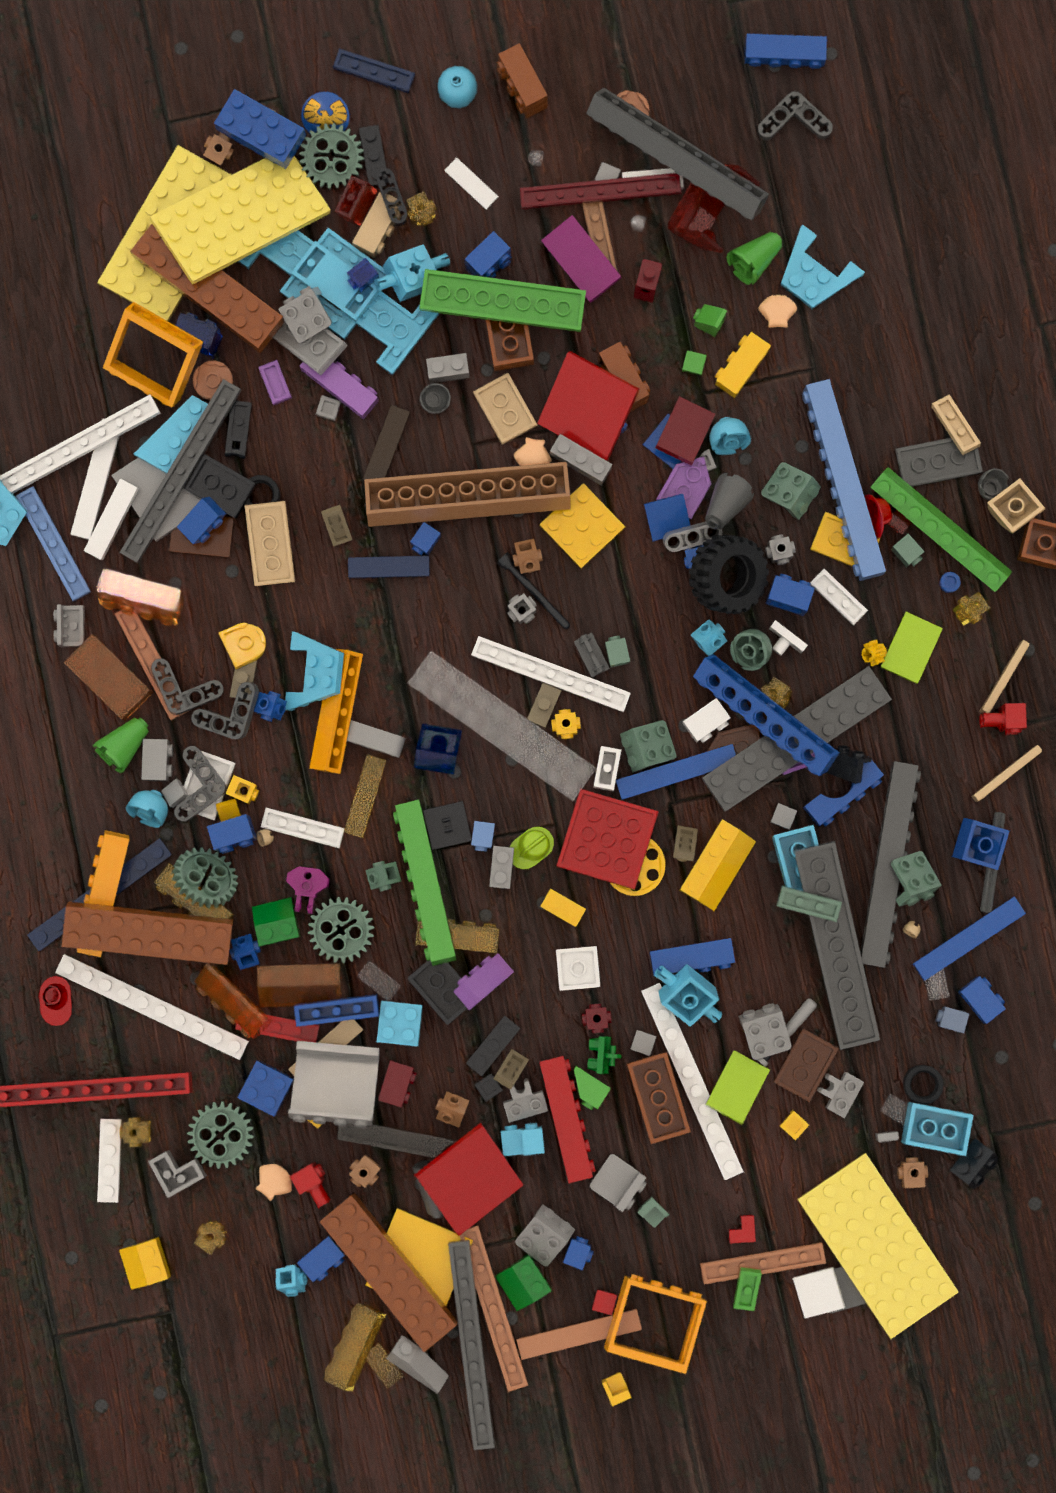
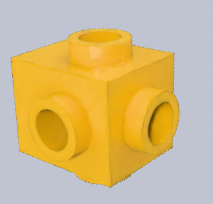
[551,709,581,739]

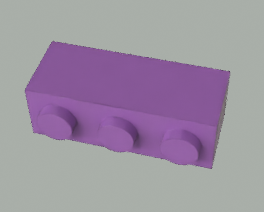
[453,954,514,1010]

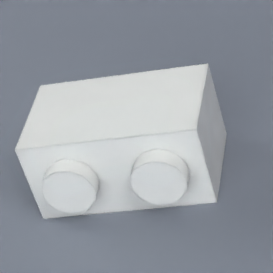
[682,698,730,743]
[593,746,621,791]

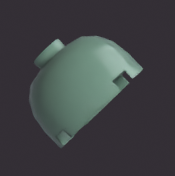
[730,629,772,671]

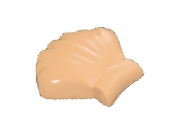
[758,295,797,328]
[514,437,552,466]
[255,1164,292,1201]

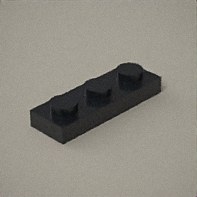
[359,125,389,188]
[466,1016,520,1076]

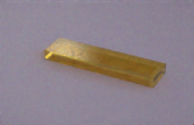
[344,755,387,838]

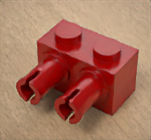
[979,703,1027,735]
[290,1161,331,1208]

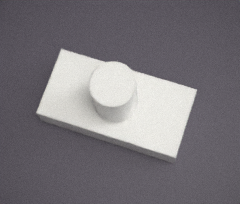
[769,620,807,656]

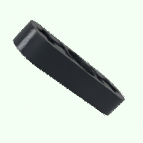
[376,168,408,226]

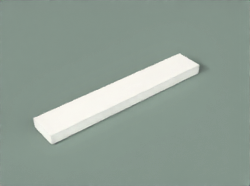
[71,418,119,540]

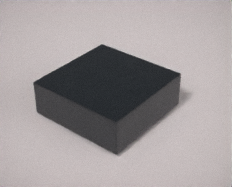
[475,1073,503,1102]

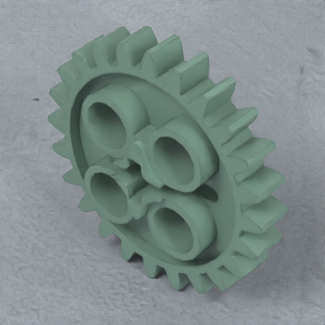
[299,123,364,190]
[172,847,238,909]
[308,897,375,963]
[187,1101,255,1169]

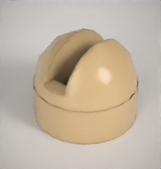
[256,829,274,847]
[902,921,921,939]

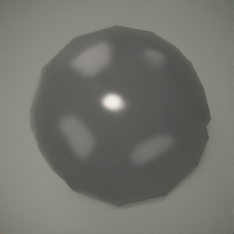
[419,383,451,414]
[978,468,1009,501]

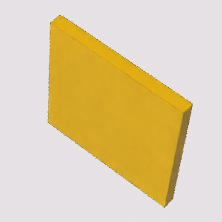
[365,1208,473,1306]

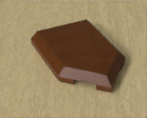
[707,724,762,755]

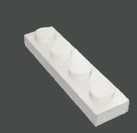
[97,1119,122,1202]

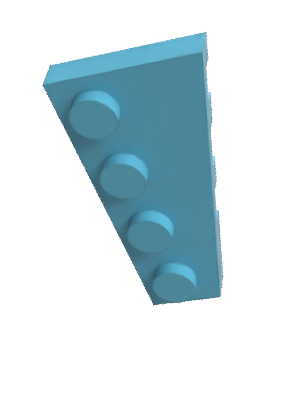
[134,395,208,474]

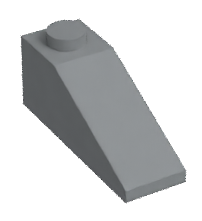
[386,1335,449,1394]

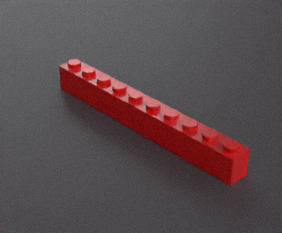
[0,1072,193,1107]

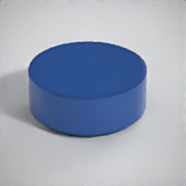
[939,572,961,593]

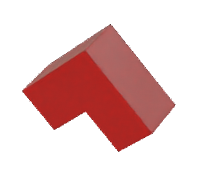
[728,1215,756,1243]

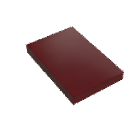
[655,396,715,466]

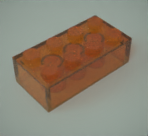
[96,568,185,626]
[64,634,153,721]

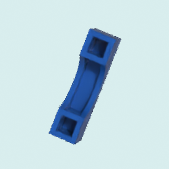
[803,760,884,827]

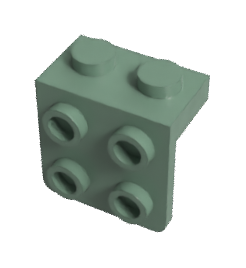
[761,462,821,520]
[620,720,677,772]
[891,851,942,907]

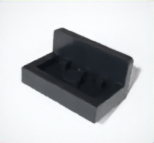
[826,745,872,784]
[950,1138,999,1190]

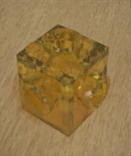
[406,191,437,226]
[952,592,990,626]
[761,677,792,709]
[119,1117,151,1147]
[194,1220,227,1255]

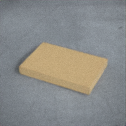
[473,373,537,445]

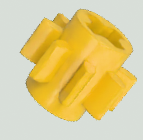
[861,640,887,666]

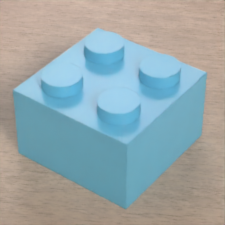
[377,1001,423,1046]

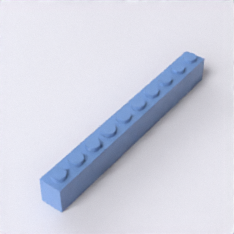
[802,379,886,581]

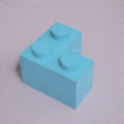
[501,1123,545,1156]

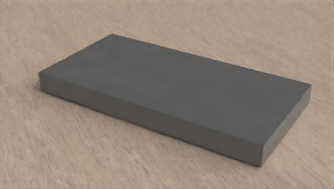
[895,438,983,487]

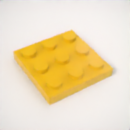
[539,483,625,569]

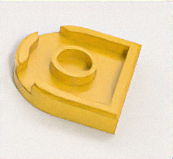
[219,623,266,669]

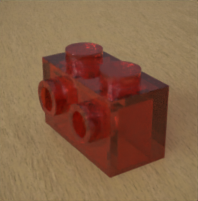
[334,176,377,226]

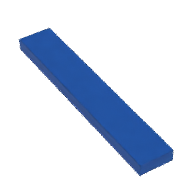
[616,744,736,800]
[913,896,1026,981]

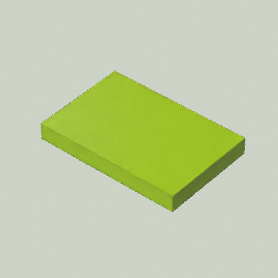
[880,612,943,684]
[705,1050,770,1125]

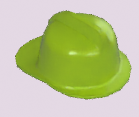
[510,827,554,869]

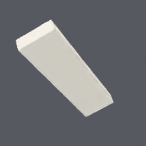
[84,479,139,560]
[261,808,345,848]

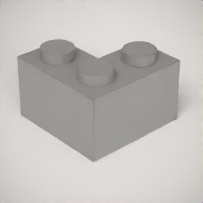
[148,1150,207,1198]

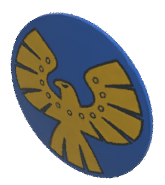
[301,92,349,133]

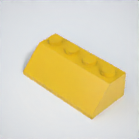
[679,819,756,911]

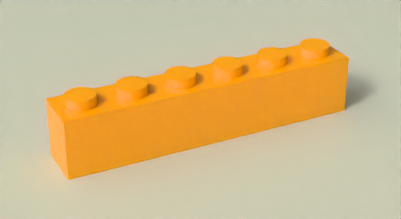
[309,649,363,774]
[77,830,129,957]

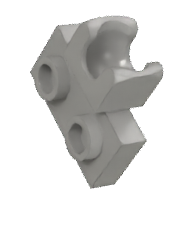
[817,1072,864,1118]
[503,1078,548,1123]

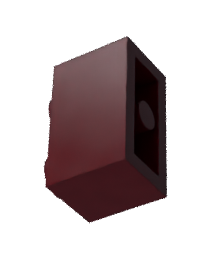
[378,1060,417,1107]

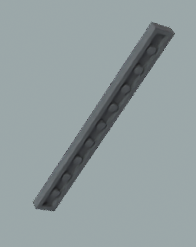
[119,379,242,563]
[448,1240,495,1450]

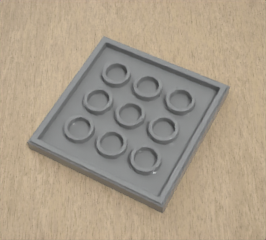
[112,458,201,542]

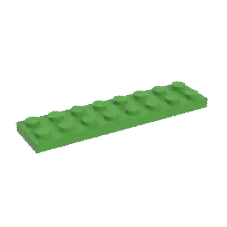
[419,269,586,332]

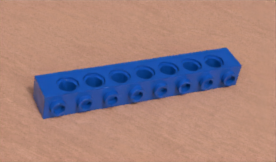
[693,654,839,776]

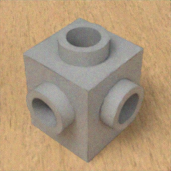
[765,535,796,565]
[507,593,537,624]

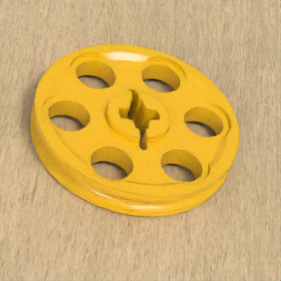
[610,839,665,896]

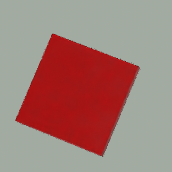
[537,351,640,461]
[557,789,659,890]
[414,1124,523,1236]

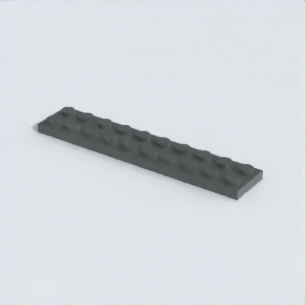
[701,666,892,812]
[794,841,880,1050]

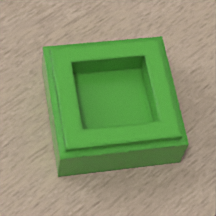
[682,350,707,376]

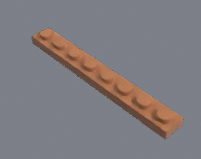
[460,1225,528,1392]

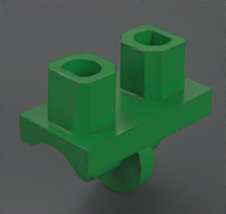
[587,1036,622,1074]

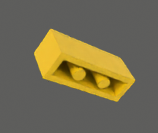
[715,332,771,398]

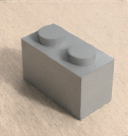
[426,353,470,384]
[141,739,173,782]
[489,846,514,889]

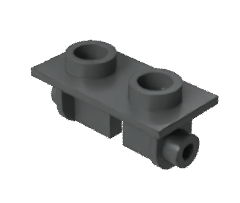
[574,633,610,678]

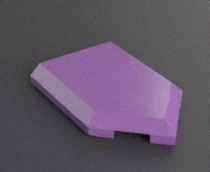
[656,457,711,519]

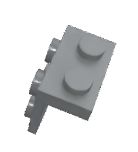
[278,286,332,343]
[739,1004,791,1060]
[590,1154,647,1212]
[515,1205,576,1266]

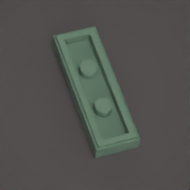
[776,886,842,922]

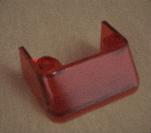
[668,163,761,253]

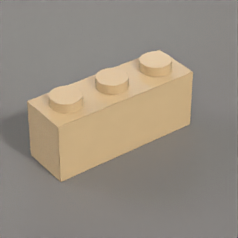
[352,192,402,259]

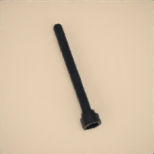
[497,552,570,629]

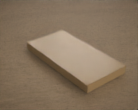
[245,501,295,586]

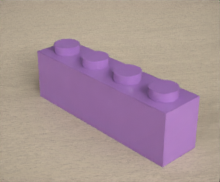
[300,361,379,420]

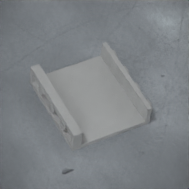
[288,1041,380,1128]

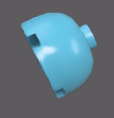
[437,66,477,108]
[709,417,751,455]
[126,790,168,828]

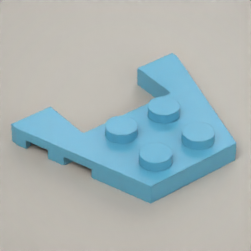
[781,225,865,309]
[0,480,27,546]
[285,632,344,711]

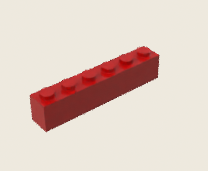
[539,1056,596,1183]

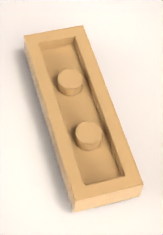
[931,394,981,455]

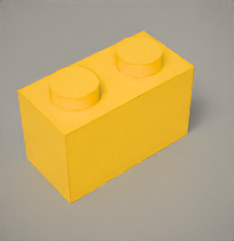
[540,889,586,927]

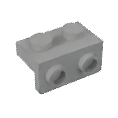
[53,604,85,647]

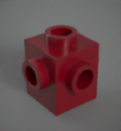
[582,1003,612,1033]

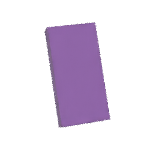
[258,360,292,405]

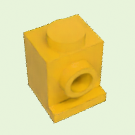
[226,775,259,804]

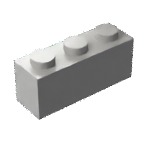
[550,434,612,486]

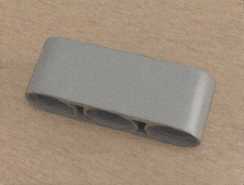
[663,522,722,552]
[347,720,406,758]

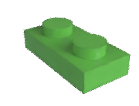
[733,1267,762,1311]

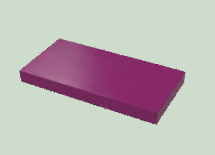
[541,215,622,303]

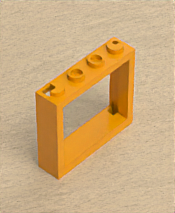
[103,302,203,407]
[604,1274,707,1374]

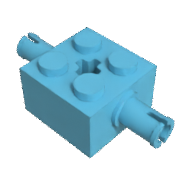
[374,244,450,302]
[654,964,722,1027]

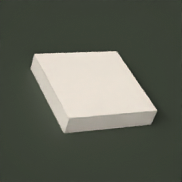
[556,946,600,991]
[793,1267,845,1318]

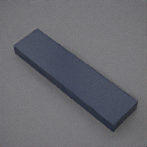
[333,49,415,93]
[348,556,430,579]

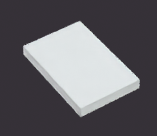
[179,751,236,821]

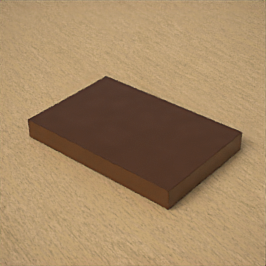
[169,516,234,558]
[773,1028,839,1102]

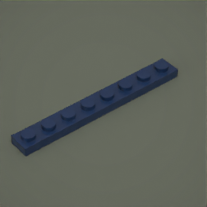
[27,838,172,952]

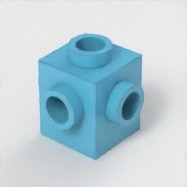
[691,620,727,656]
[276,1265,307,1297]

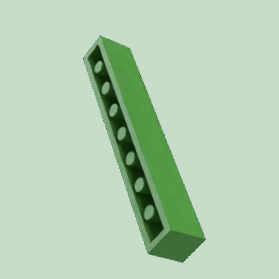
[871,467,1012,592]
[393,800,457,966]

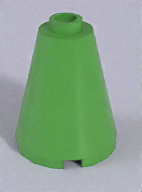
[726,232,782,285]
[92,718,149,774]

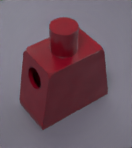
[633,259,663,303]

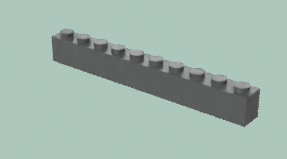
[586,88,769,220]
[860,761,921,968]

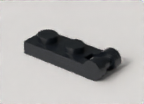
[225,401,252,459]

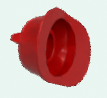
[864,494,893,539]
[38,976,72,1026]

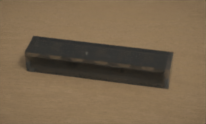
[337,1123,458,1158]

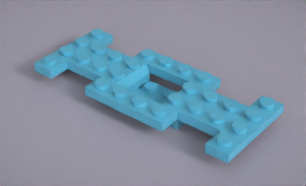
[238,228,440,375]

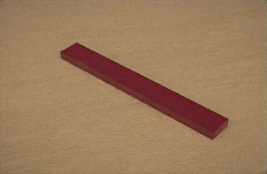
[520,173,681,209]

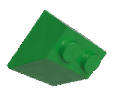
[252,897,301,947]
[495,1254,552,1311]

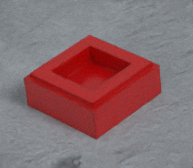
[592,1289,617,1315]

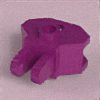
[286,866,330,914]

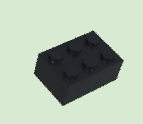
[407,960,467,1025]

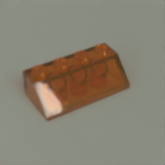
[194,963,272,1039]
[257,964,342,1007]

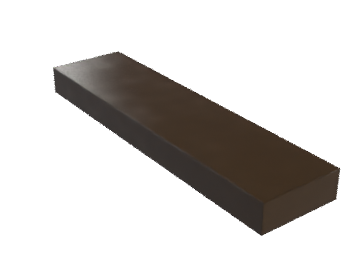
[363,405,410,481]

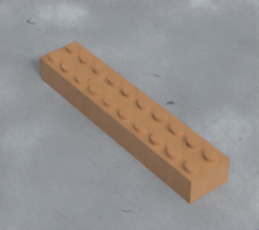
[364,462,571,527]

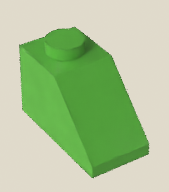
[693,304,727,337]
[574,1066,611,1110]

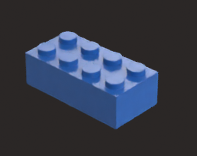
[214,89,306,169]

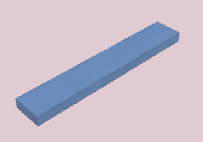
[16,486,91,602]

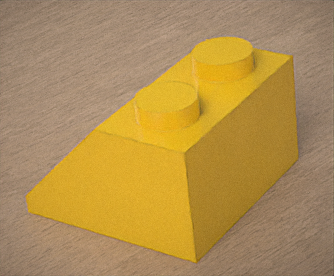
[119,1237,171,1290]

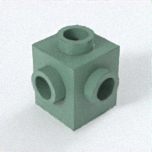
[365,861,401,892]

